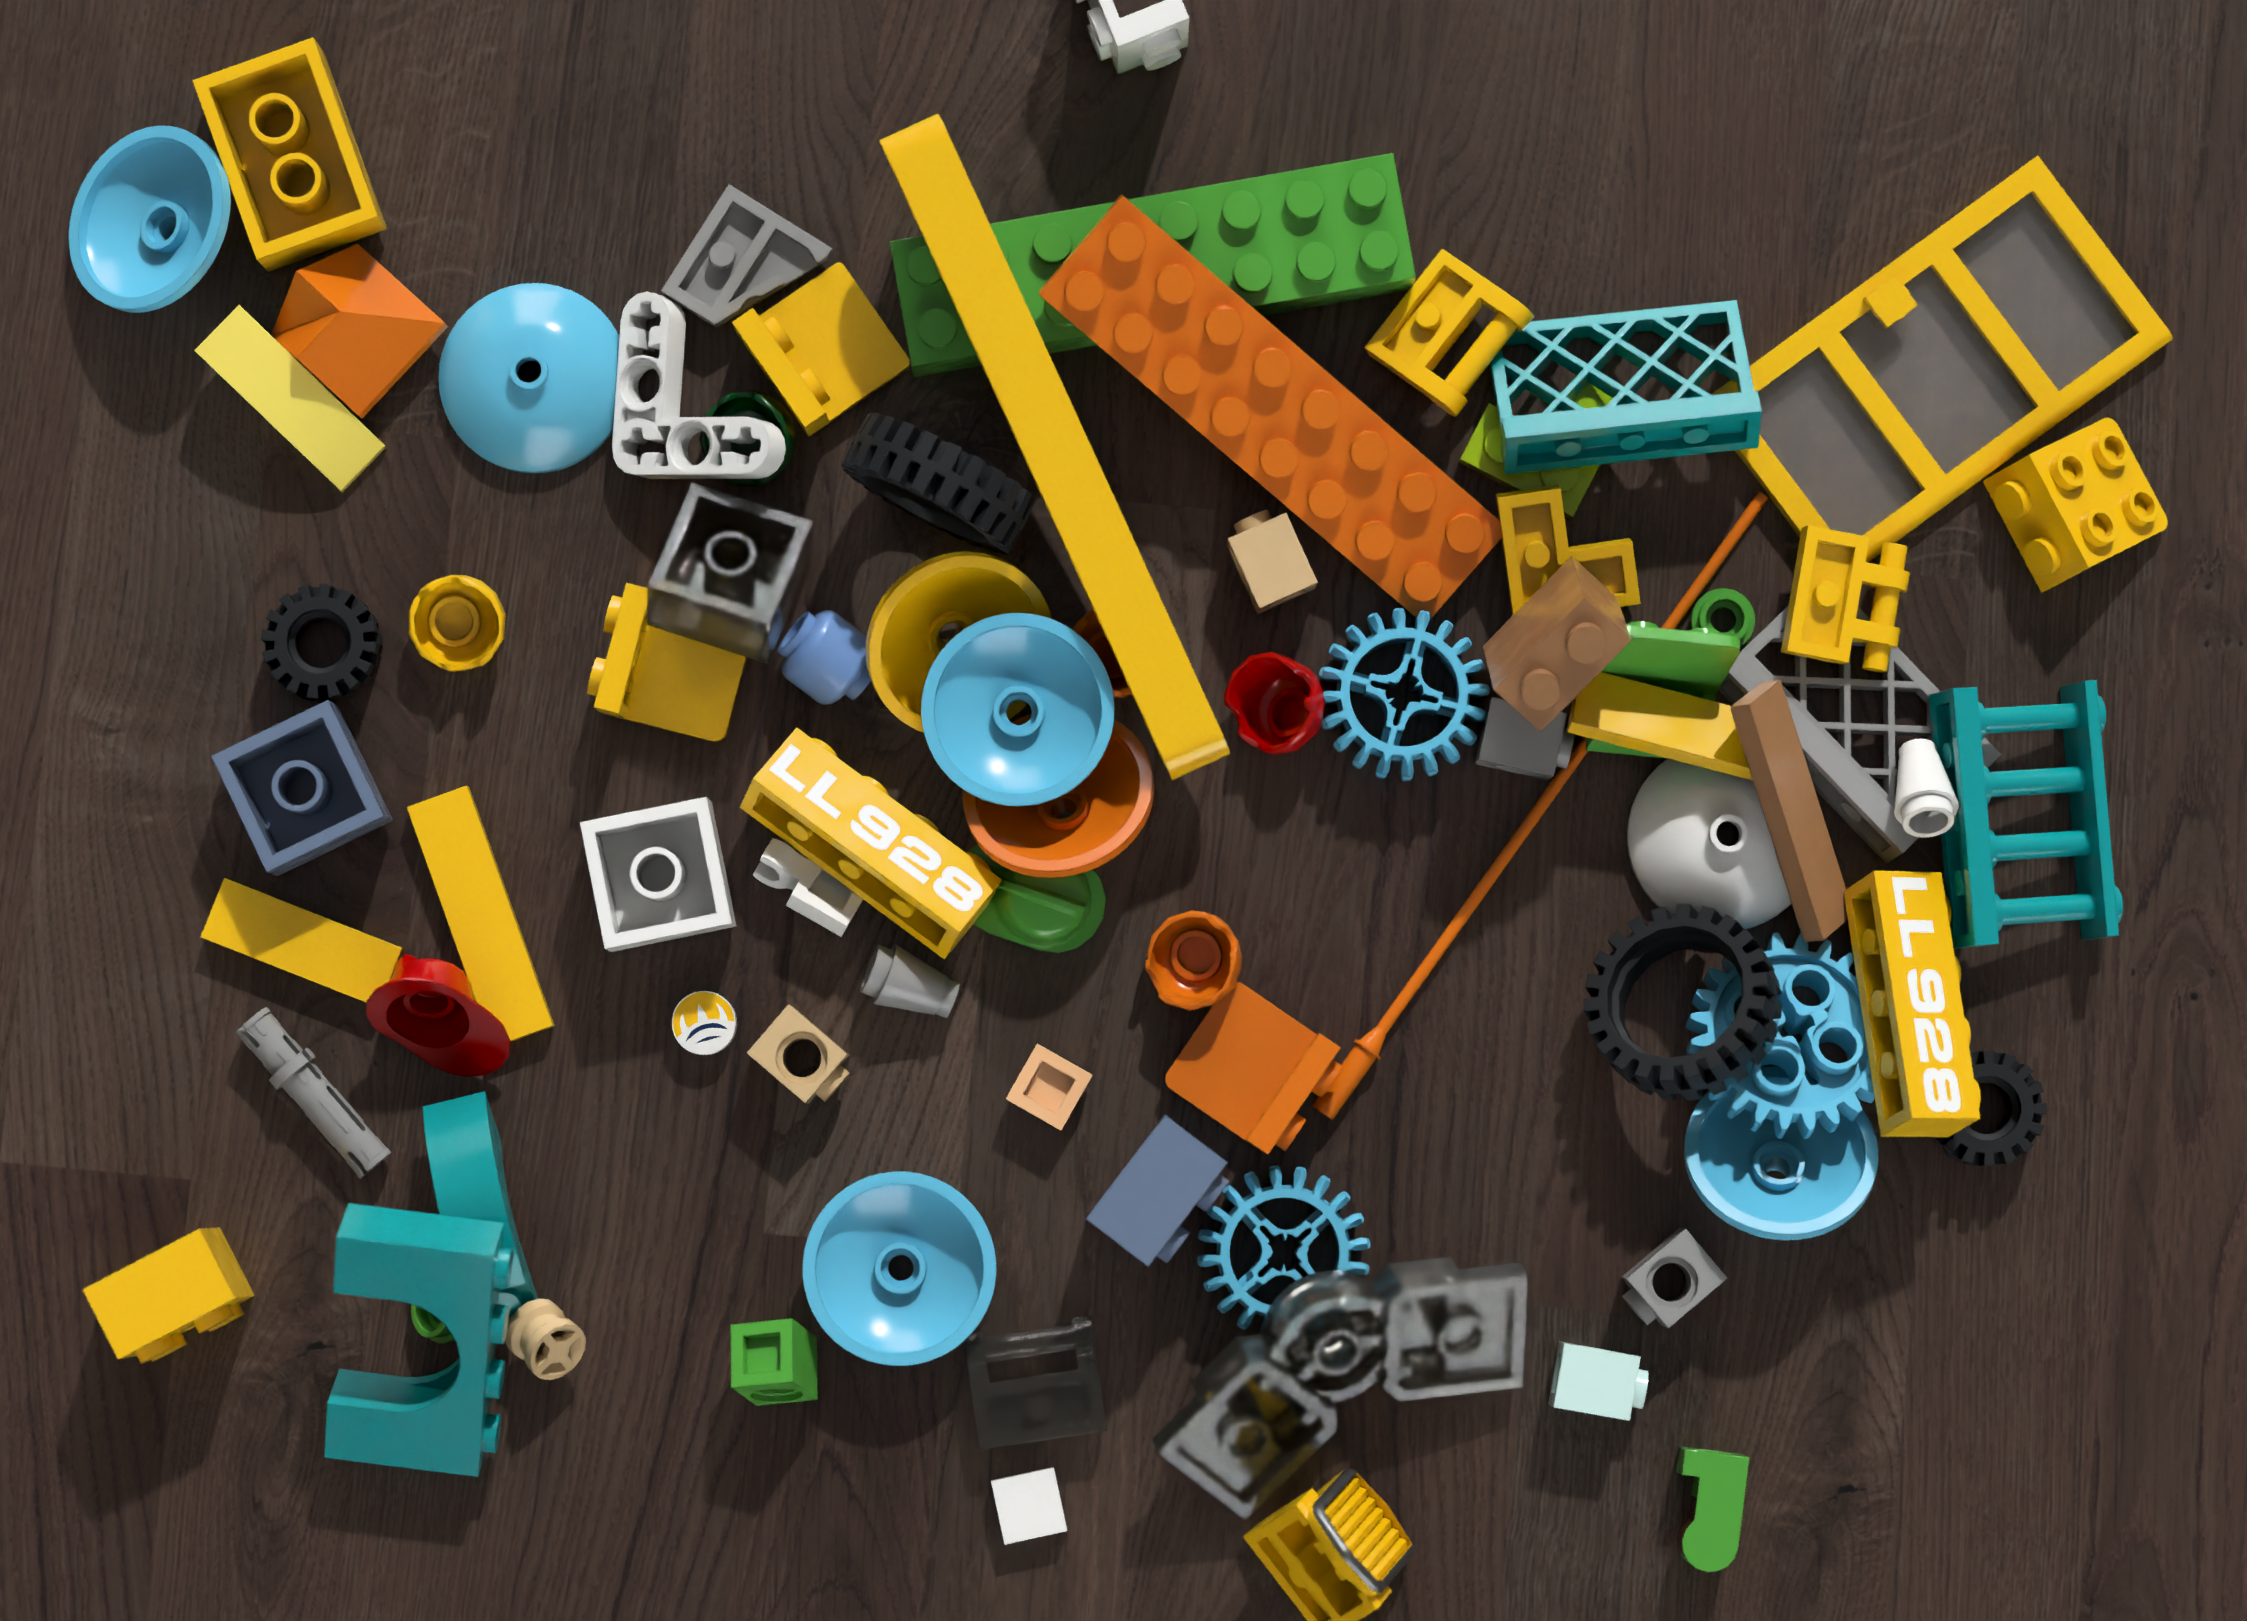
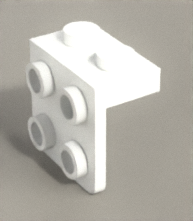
[1075,0,1189,74]

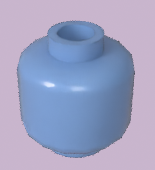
[777,610,871,705]

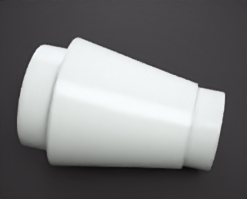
[1894,739,1959,838]

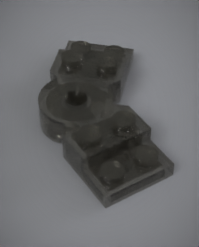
[1152,1257,1528,1520]

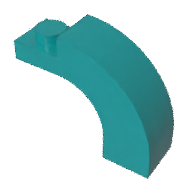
[423,1091,538,1319]

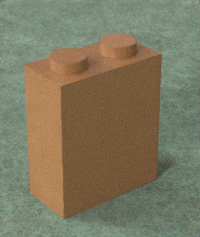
[1483,556,1632,732]

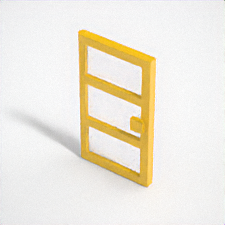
[1711,156,2173,563]

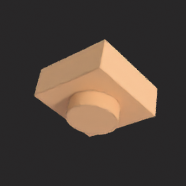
[1006,1043,1093,1131]

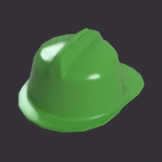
[967,844,1106,953]

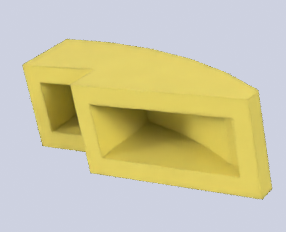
[194,305,386,492]

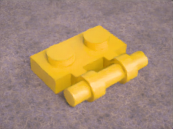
[1781,525,1910,673]

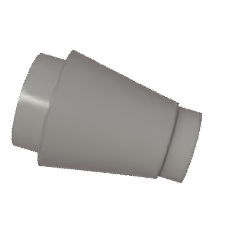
[860,944,960,1018]

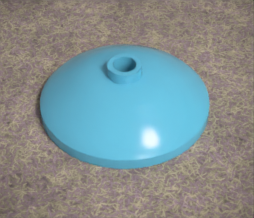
[69,126,231,313]
[438,283,619,473]
[921,613,1115,807]
[1684,1066,1879,1240]
[803,1172,996,1366]

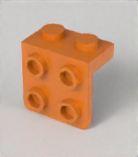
[1165,982,1343,1155]

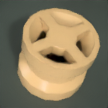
[505,1298,586,1380]

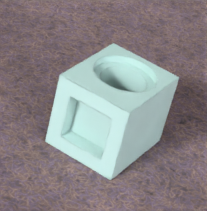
[1548,1341,1649,1421]

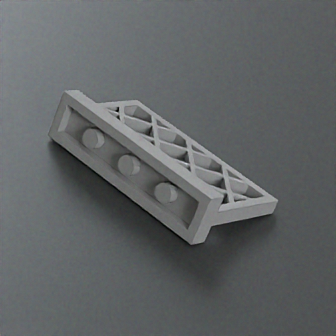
[1718,605,2001,864]

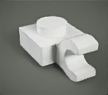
[753,838,863,937]

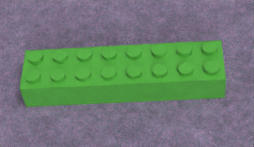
[889,153,1416,377]

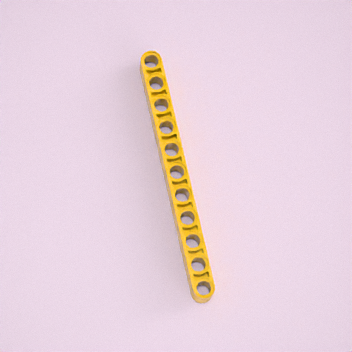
[879,113,1231,781]

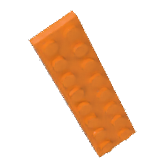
[1038,194,1502,619]

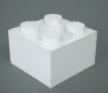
[580,797,737,952]

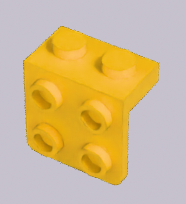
[1983,418,2168,593]
[587,583,753,742]

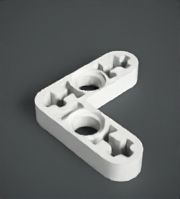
[612,292,786,479]

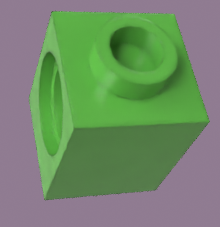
[731,1318,818,1406]

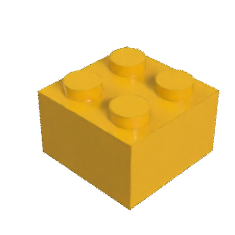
[83,1227,255,1364]

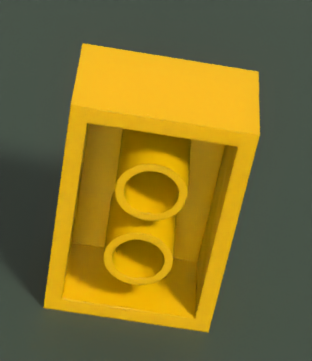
[192,37,387,272]

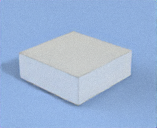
[991,1467,1068,1545]

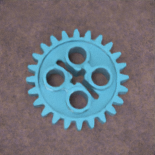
[1686,933,1875,1139]

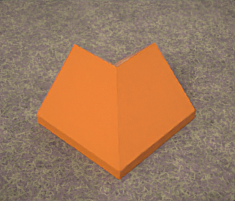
[271,243,448,419]

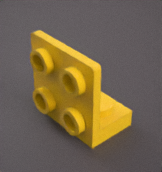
[732,262,911,437]

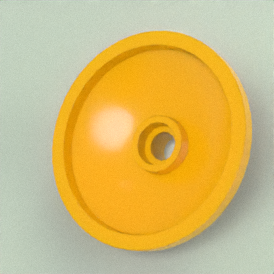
[865,551,1052,733]

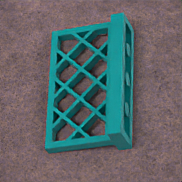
[1485,300,1762,474]

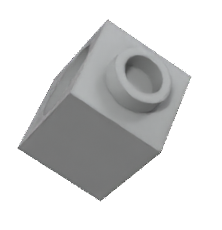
[1474,697,1574,780]
[1621,1228,1727,1328]

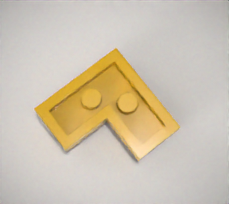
[1495,485,1641,616]

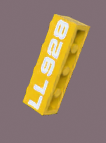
[740,728,1002,960]
[1843,870,1981,1137]

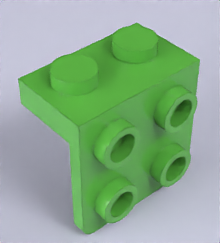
[1586,621,1740,759]

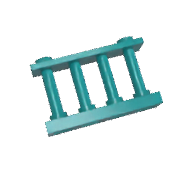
[1929,680,2123,949]

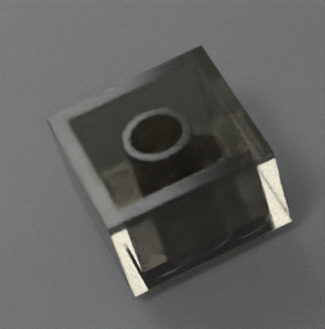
[647,483,813,664]

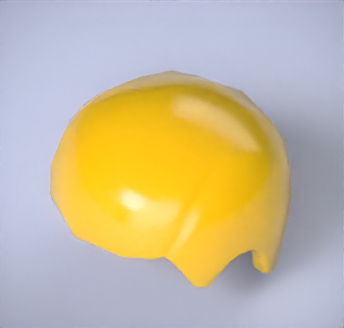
[408,575,506,672]

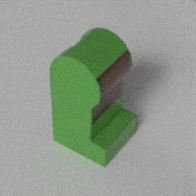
[1676,1446,1749,1572]

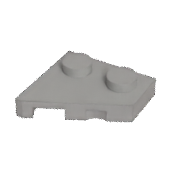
[661,184,833,328]

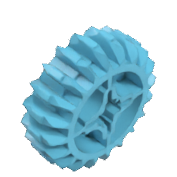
[1318,608,1489,781]
[1197,1165,1370,1339]

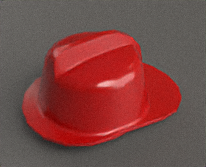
[366,954,510,1077]

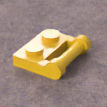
[1364,249,1534,417]

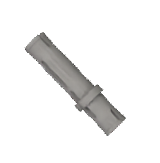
[235,1007,392,1179]

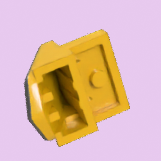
[1243,1468,1414,1621]

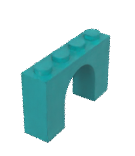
[324,1203,513,1477]

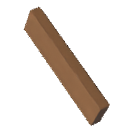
[1730,680,1848,942]

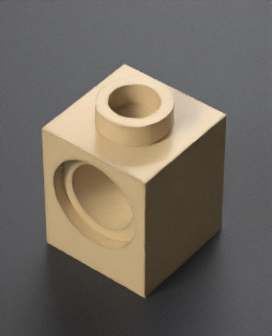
[1226,509,1318,615]
[747,1004,850,1104]

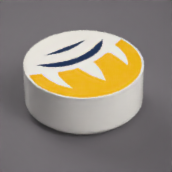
[672,991,737,1055]

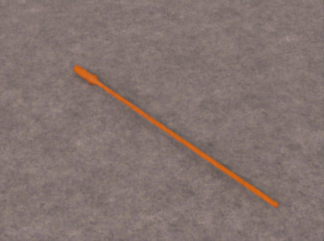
[1312,491,1769,1121]

